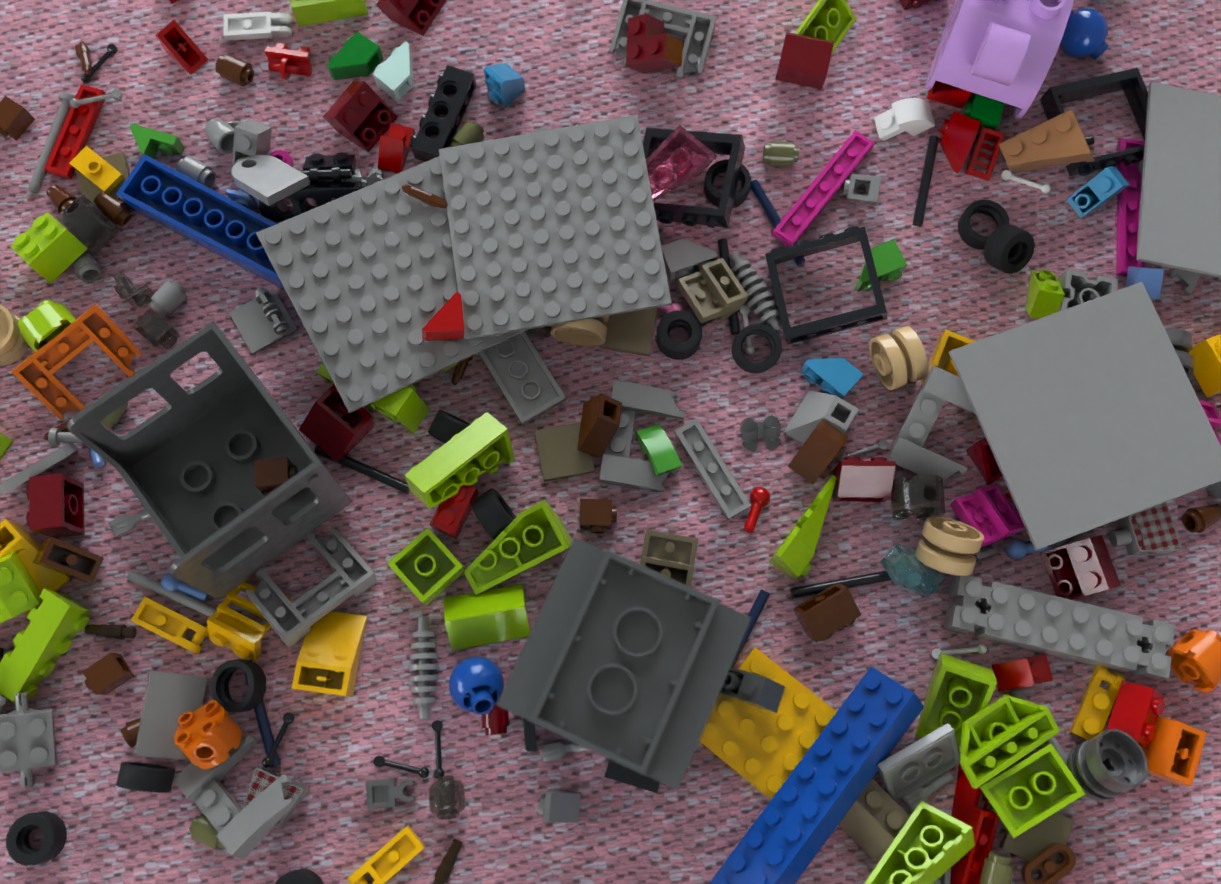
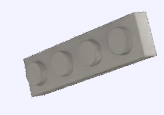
[674,418,751,520]

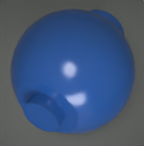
[1059,8,1109,60]
[449,657,504,715]

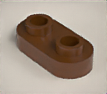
[1021,843,1076,884]

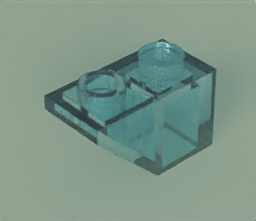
[880,543,946,597]

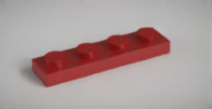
[44,84,106,179]

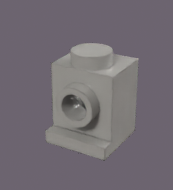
[843,173,881,205]

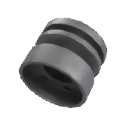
[1067,729,1148,801]

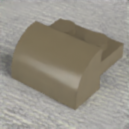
[676,258,748,323]
[640,529,699,587]
[838,778,910,859]

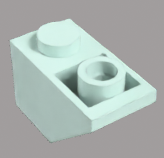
[372,41,414,102]

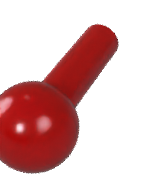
[743,487,770,533]

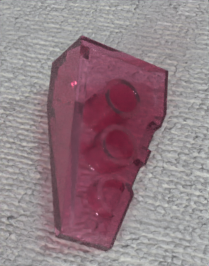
[646,125,717,201]

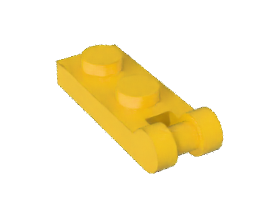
[131,596,209,654]
[1069,666,1125,741]
[347,825,426,884]

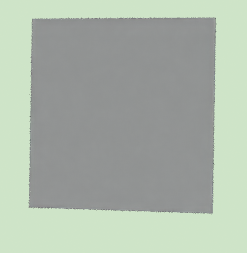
[1136,82,1221,277]
[439,115,672,340]
[256,156,528,413]
[949,282,1221,550]

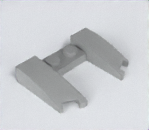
[609,0,717,79]
[886,365,975,486]
[599,380,685,492]
[246,528,377,647]
[173,735,295,859]

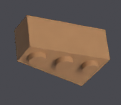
[999,109,1095,173]

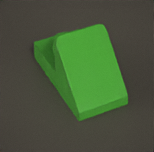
[130,123,185,159]

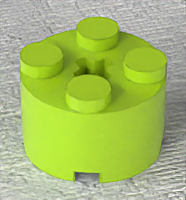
[17,300,76,352]

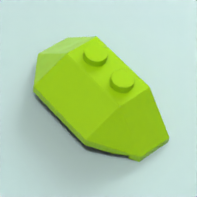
[960,695,1060,789]

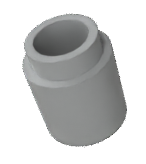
[176,156,216,188]
[148,280,187,318]

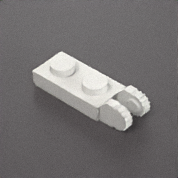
[223,12,292,41]

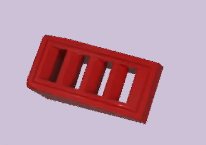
[965,127,1006,181]

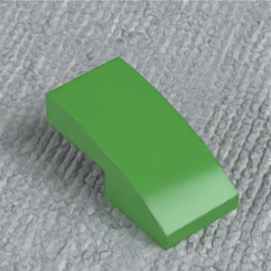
[635,424,682,477]

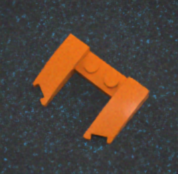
[12,303,142,420]

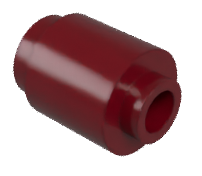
[481,701,509,735]

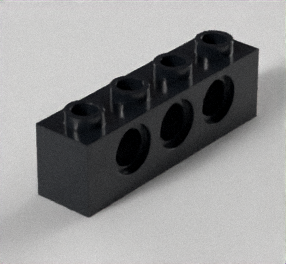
[410,65,477,162]
[259,182,363,221]

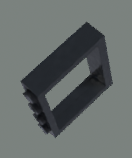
[1040,67,1148,176]
[643,128,745,229]
[765,226,888,344]

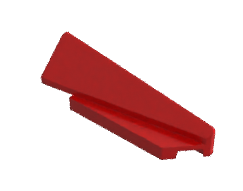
[950,771,1000,884]

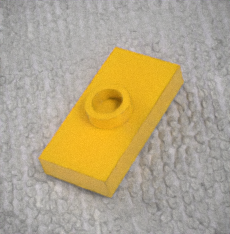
[70,146,125,194]

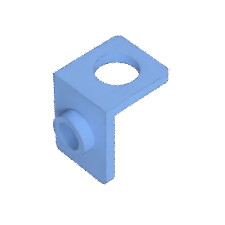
[226,188,259,210]

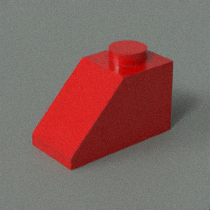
[939,112,981,173]

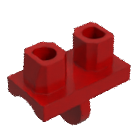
[265,43,312,80]

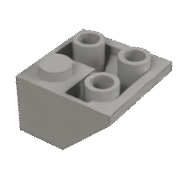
[784,390,859,445]

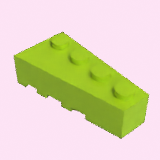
[317,363,430,434]
[404,412,515,509]
[0,588,92,702]
[864,801,975,884]

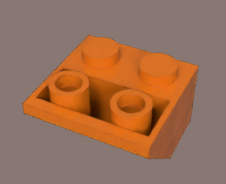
[1140,716,1207,786]

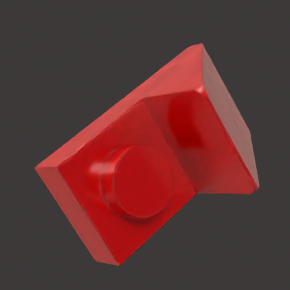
[378,123,415,174]
[991,654,1053,691]

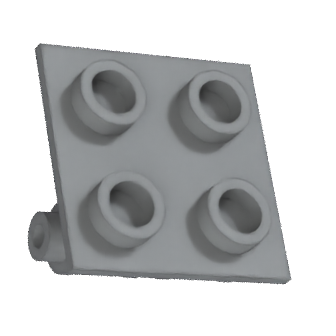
[229,288,297,354]

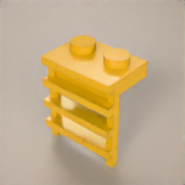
[207,577,291,661]

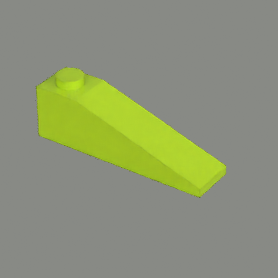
[769,475,837,580]
[464,500,573,595]

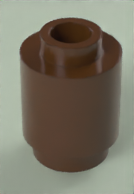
[215,55,254,87]

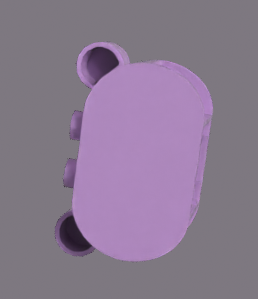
[925,0,1074,119]

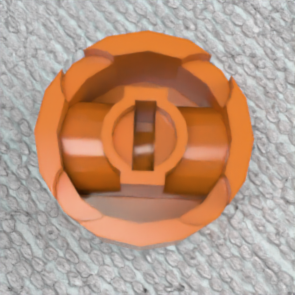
[1166,629,1221,693]
[174,700,242,769]

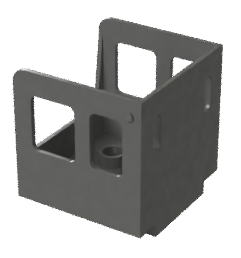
[67,321,352,599]
[497,538,751,790]

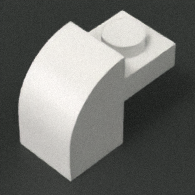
[874,98,935,141]

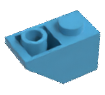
[484,63,525,108]
[1066,166,1130,218]
[801,358,863,399]

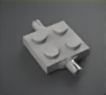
[0,692,56,788]

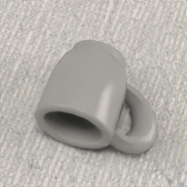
[205,119,243,154]

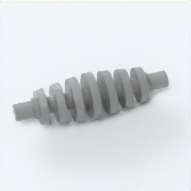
[729,251,782,333]
[409,617,439,719]

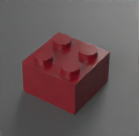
[26,473,85,538]

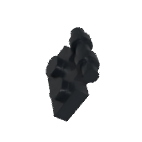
[300,153,356,183]

